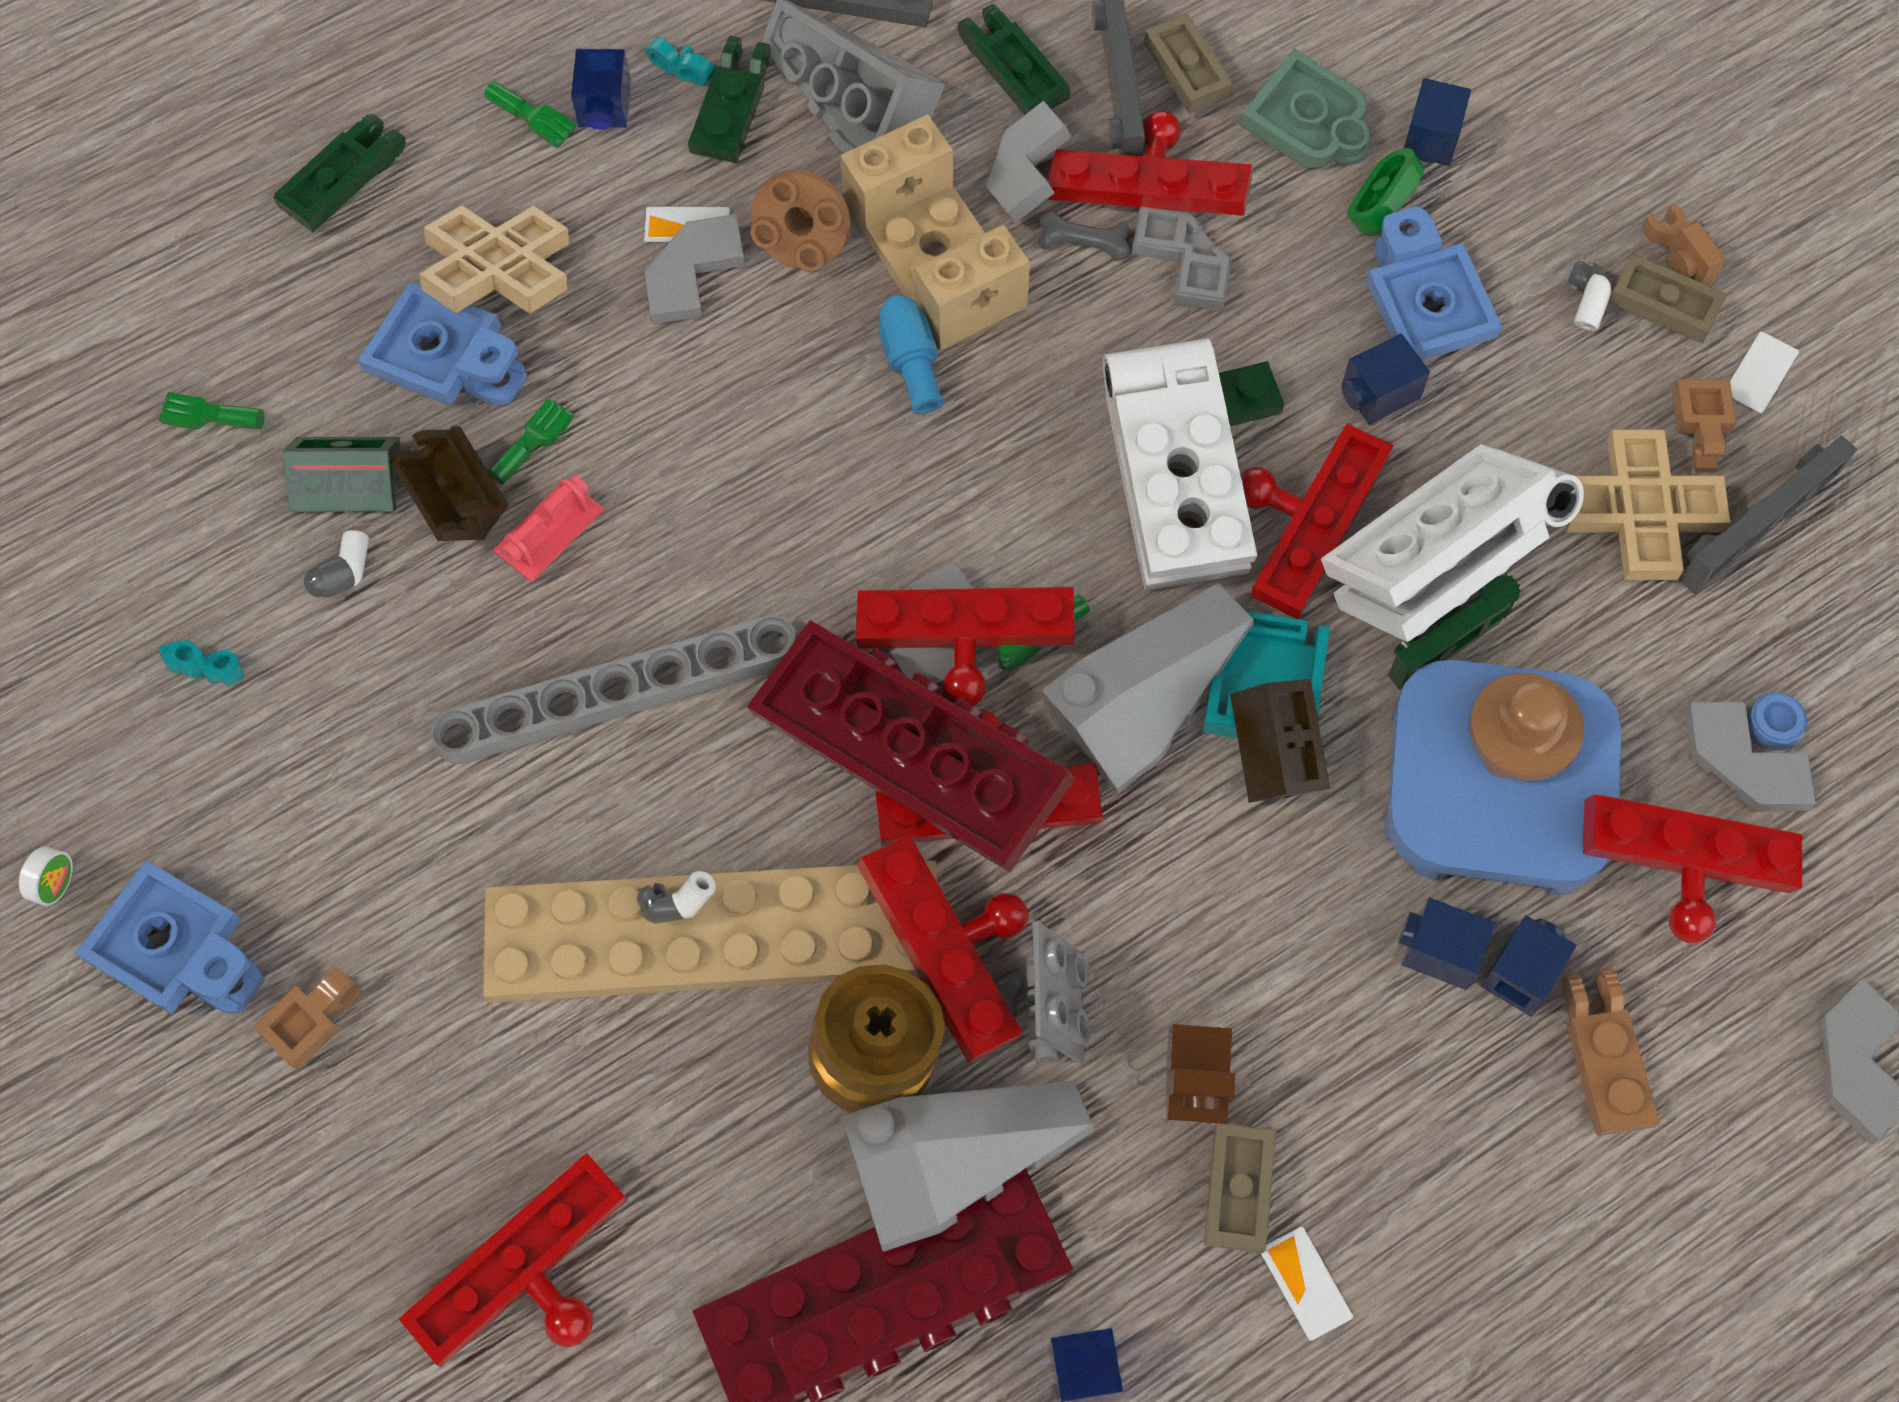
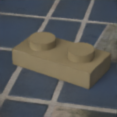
[1144,13,1234,113]
[1608,253,1727,344]
[1204,1123,1276,1253]

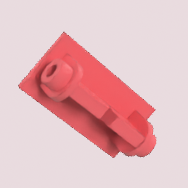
[493,475,604,582]

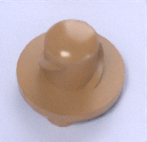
[750,169,851,272]
[1469,673,1584,781]

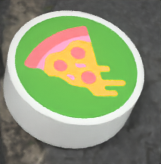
[19,846,73,906]

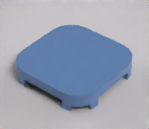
[1384,660,1621,895]

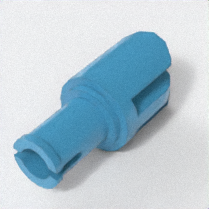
[878,296,944,414]

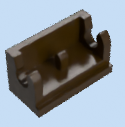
[390,426,509,541]
[1230,679,1330,803]

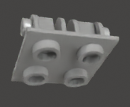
[1026,921,1090,1063]

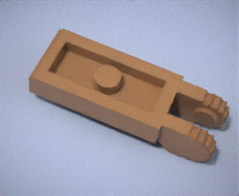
[1561,967,1660,1136]

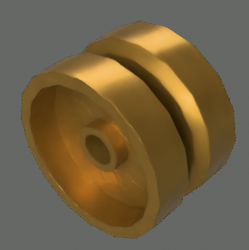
[808,964,945,1112]

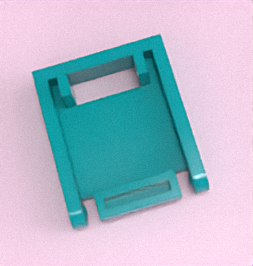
[1203,611,1330,738]

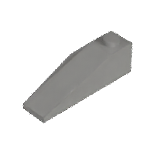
[762,0,945,153]
[1042,583,1254,793]
[841,1081,1093,1252]

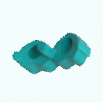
[645,36,718,86]
[158,640,244,686]

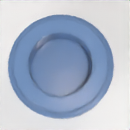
[1747,693,1807,750]

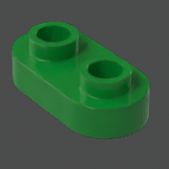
[1347,148,1424,234]

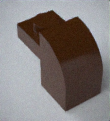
[1166,1024,1236,1124]

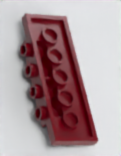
[747,620,1075,873]
[692,1168,1073,1402]

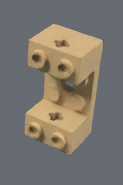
[840,114,1030,350]

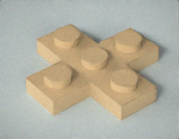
[419,205,569,314]
[1565,430,1731,580]

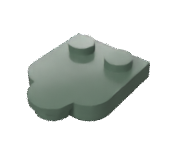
[1239,48,1371,168]

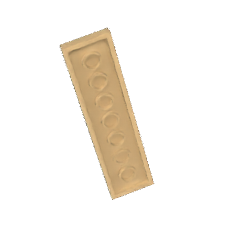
[483,860,937,1003]

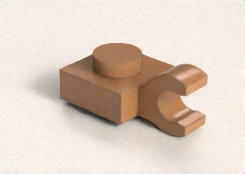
[1642,204,1726,287]
[1672,379,1736,472]
[253,967,362,1071]

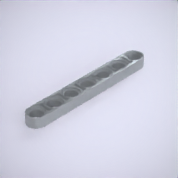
[430,615,796,764]

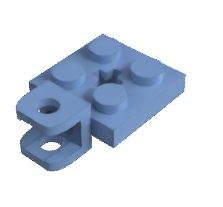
[1365,206,1503,360]
[358,282,527,406]
[75,860,264,1015]

